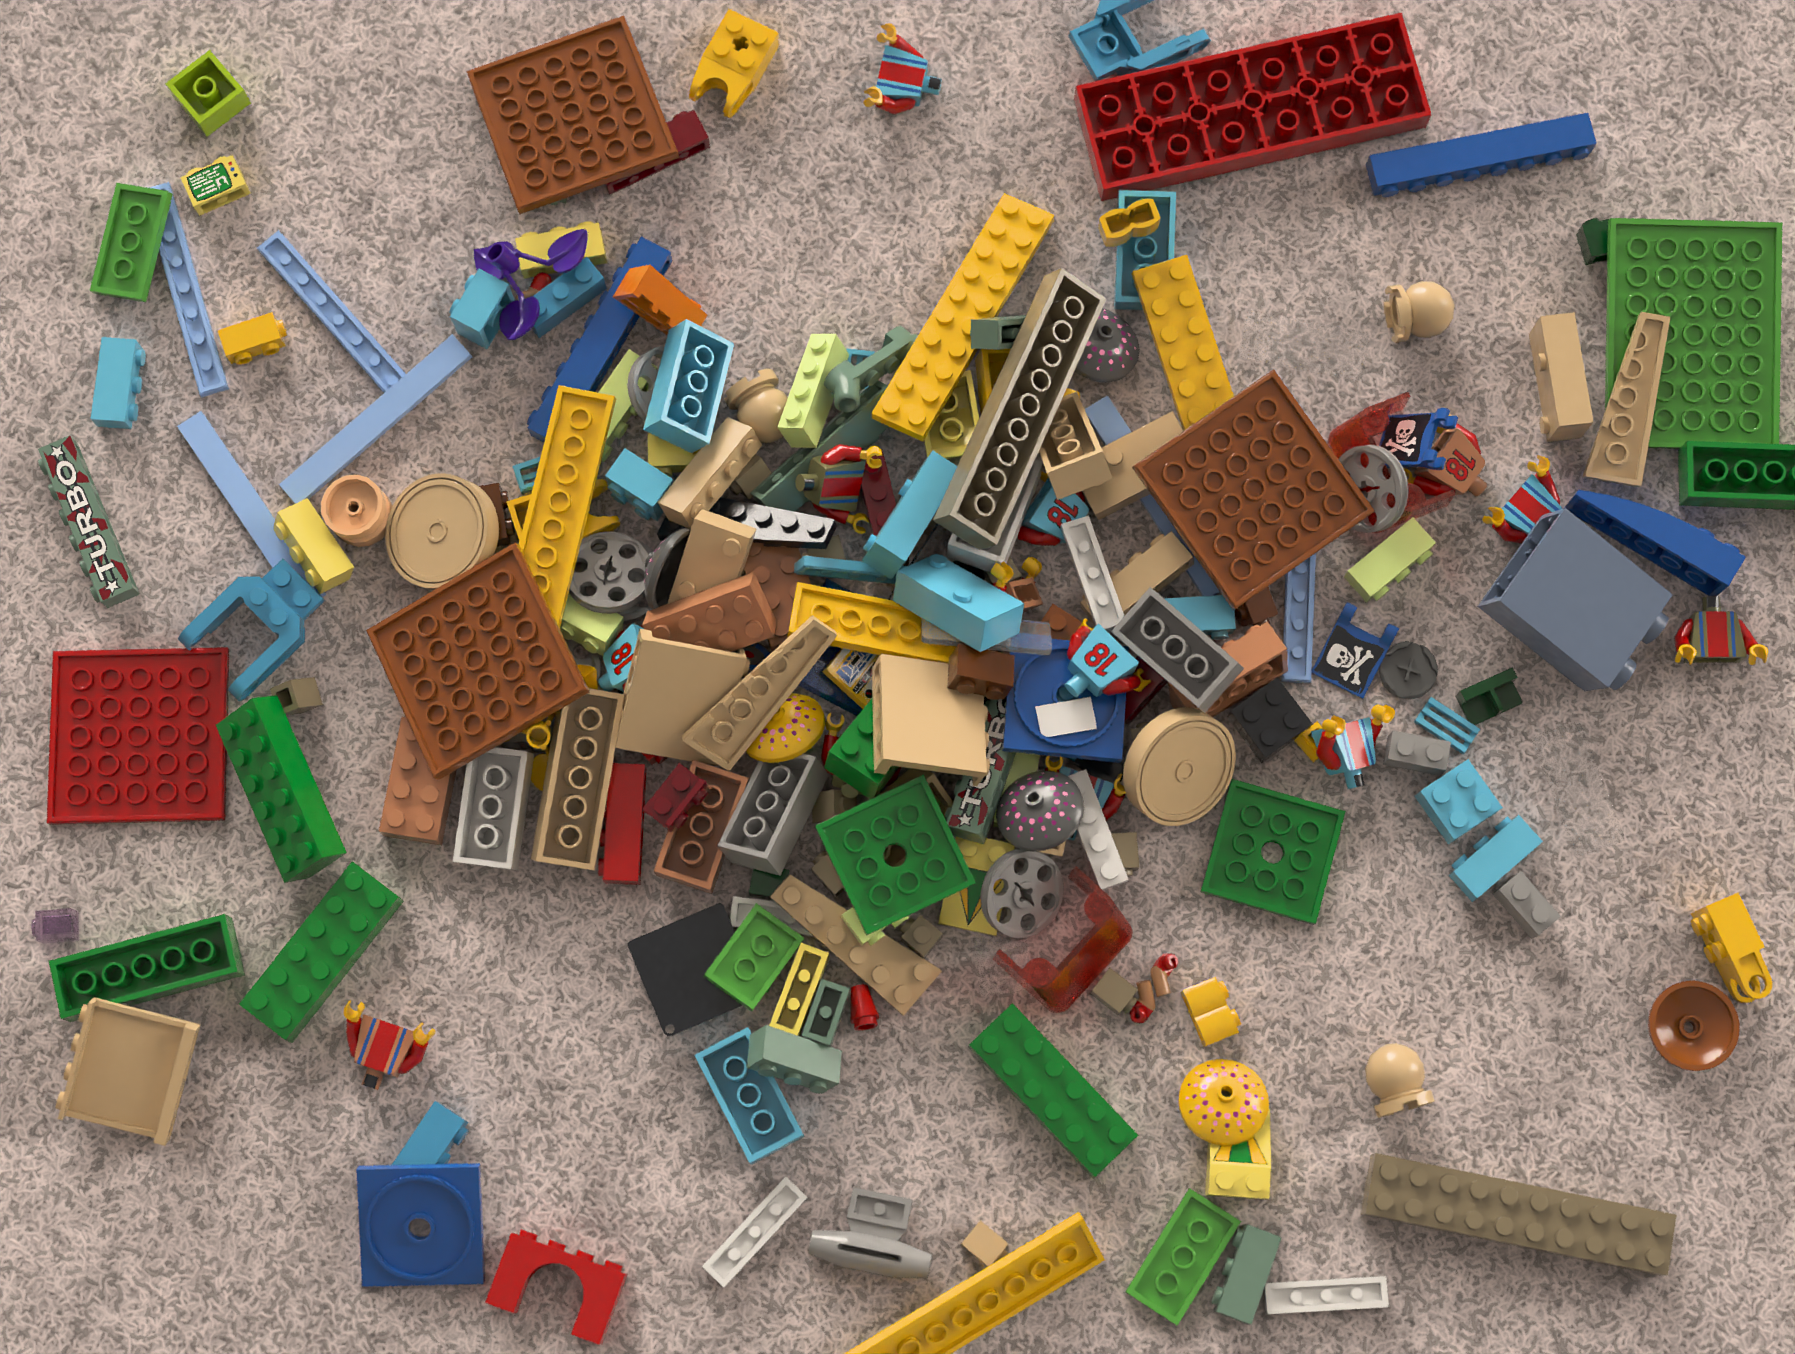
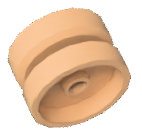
[321,475,392,547]

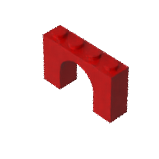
[485,1229,628,1345]

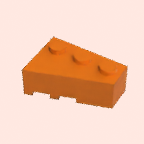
[613,265,707,335]

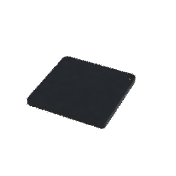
[628,903,743,1036]

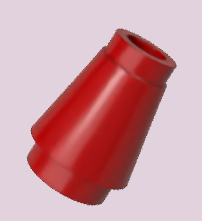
[850,984,880,1031]

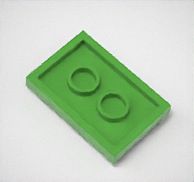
[703,903,804,1012]

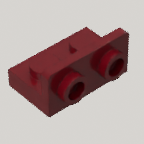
[642,763,708,832]

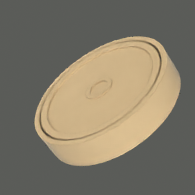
[385,473,499,590]
[1123,707,1236,826]

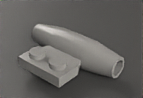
[809,1187,932,1279]

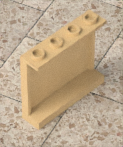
[615,629,750,766]
[872,654,990,786]
[56,997,201,1146]

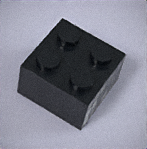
[1227,677,1313,763]

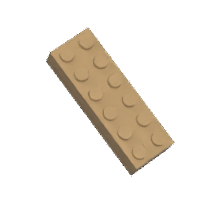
[531,688,624,870]

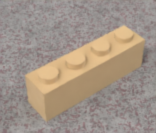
[657,417,762,529]
[1080,531,1194,632]

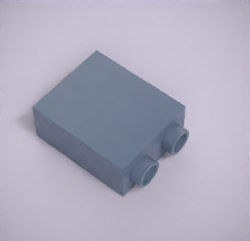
[1477,508,1673,691]

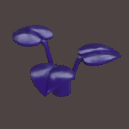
[473,229,588,341]

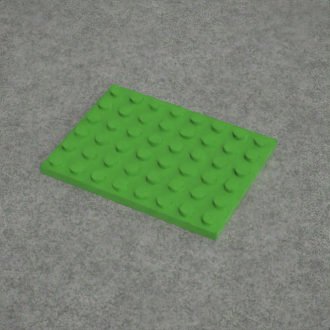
[1605,218,1783,449]

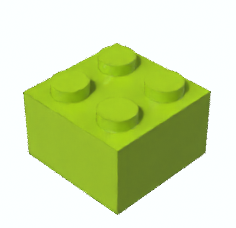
[165,50,251,137]

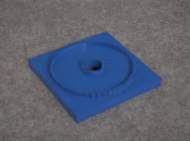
[1002,635,1129,763]
[356,1163,485,1287]

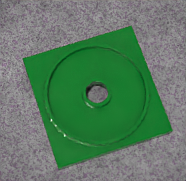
[815,775,976,936]
[1200,779,1346,925]

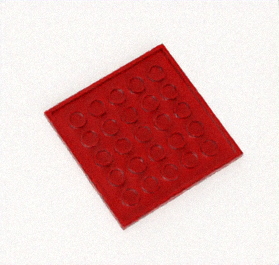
[47,647,229,825]

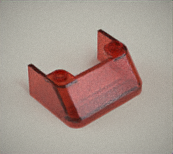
[1327,391,1455,533]
[993,866,1133,1014]

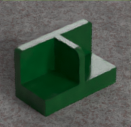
[1455,667,1523,725]

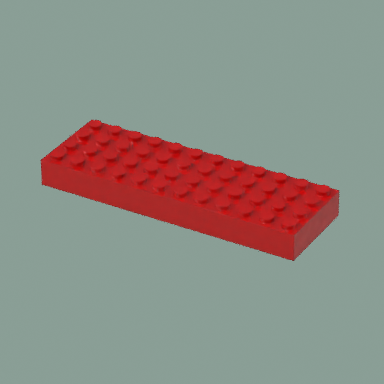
[1074,12,1432,202]

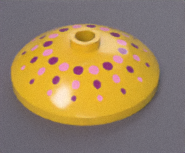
[745,693,825,763]
[1178,1059,1269,1146]

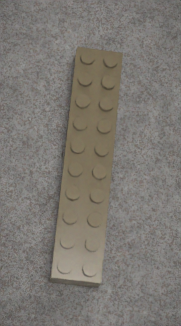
[933,268,1106,550]
[1360,1153,1677,1276]

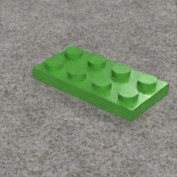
[90,183,173,303]
[1125,1188,1241,1326]

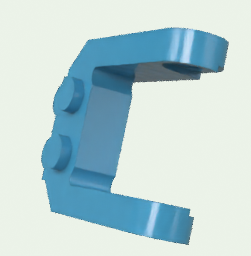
[1068,0,1211,81]
[178,559,325,701]

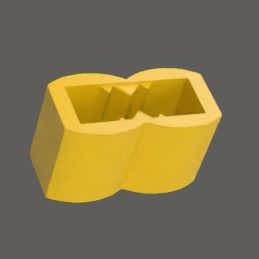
[1098,199,1160,247]
[1181,977,1241,1047]

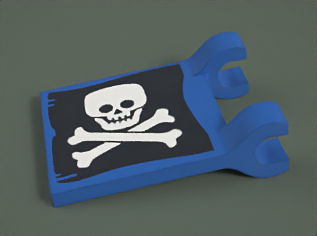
[1379,408,1458,470]
[1312,602,1399,699]

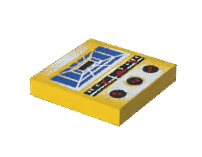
[822,648,880,709]

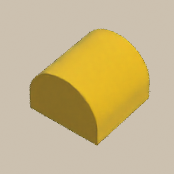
[1294,721,1322,763]

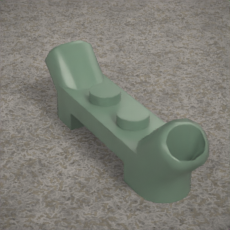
[824,326,918,413]

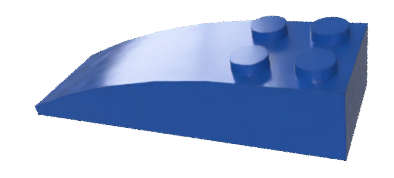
[1563,490,1746,596]

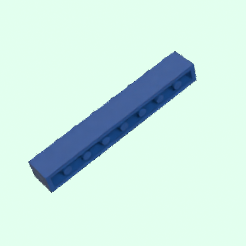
[1366,112,1597,198]
[527,237,673,442]

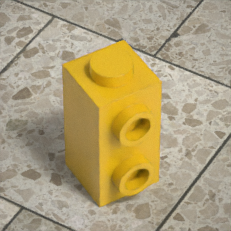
[217,312,288,365]

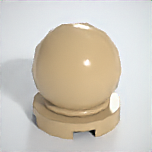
[1383,281,1455,343]
[724,369,788,443]
[1365,1043,1435,1118]

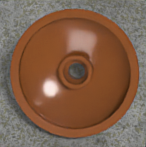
[1648,981,1740,1071]

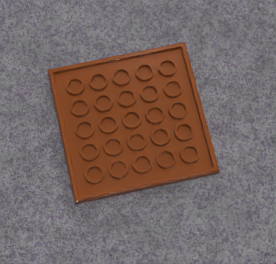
[466,16,679,215]
[1132,369,1375,611]
[366,543,590,780]

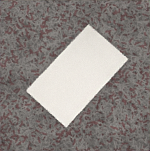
[1035,697,1097,737]

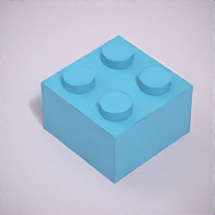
[450,268,515,349]
[605,448,673,521]
[1414,759,1503,845]

